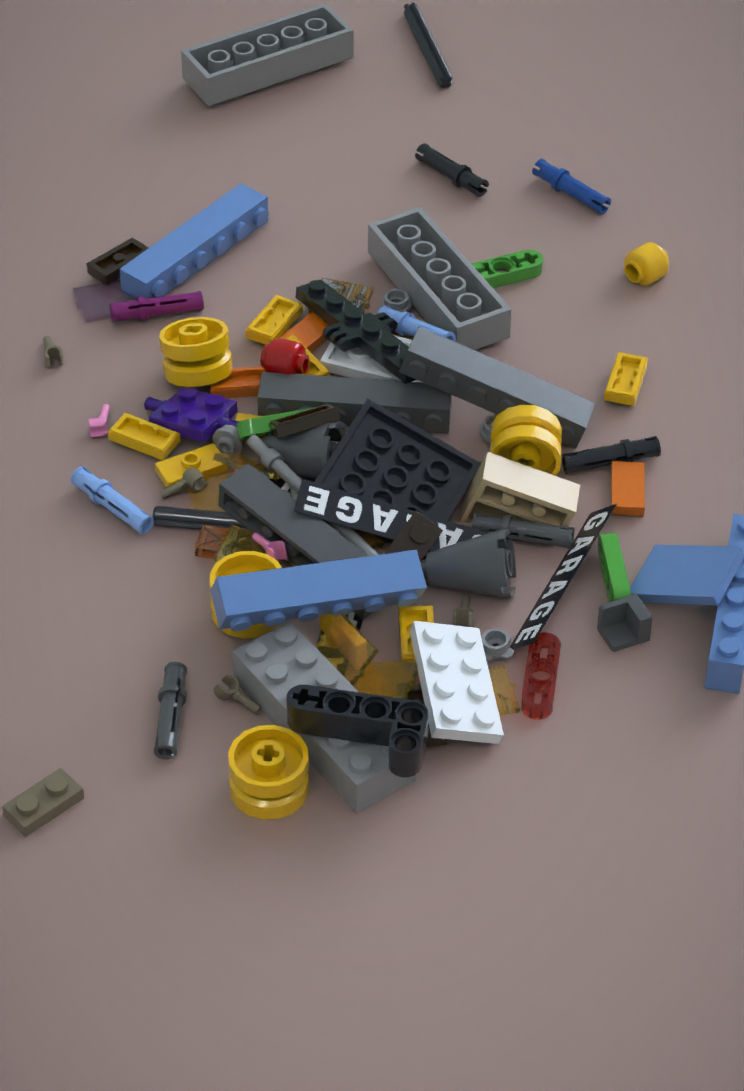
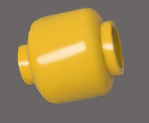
[624,242,669,286]

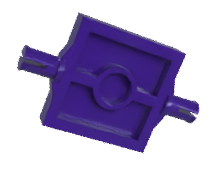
[144,387,240,442]

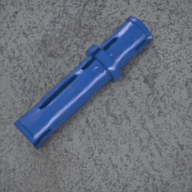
[532,159,611,215]

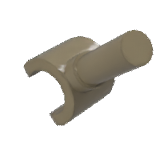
[43,336,64,367]
[160,467,208,499]
[453,595,474,628]
[213,675,261,714]

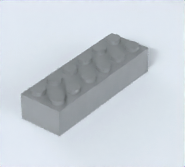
[181,3,354,106]
[368,207,512,350]
[232,621,416,814]

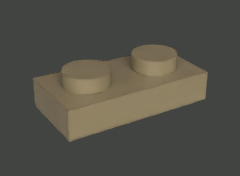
[2,768,84,837]

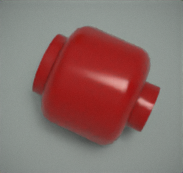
[260,338,310,375]

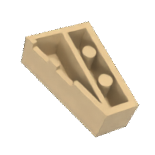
[460,452,580,527]

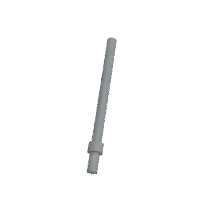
[247,435,379,556]

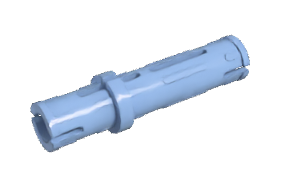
[378,306,456,342]
[70,466,154,535]

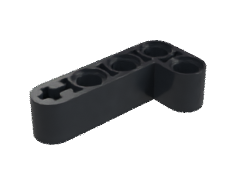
[287,685,429,778]

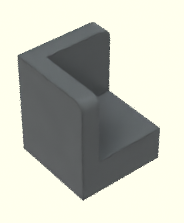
[597,594,652,652]

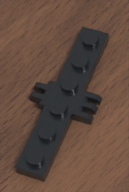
[296,280,416,384]

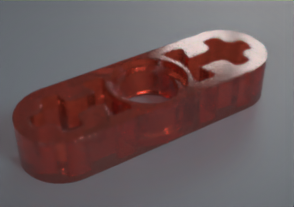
[521,632,561,720]

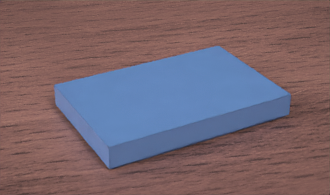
[630,544,744,606]

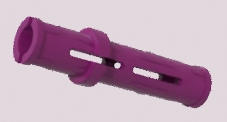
[109,291,204,323]

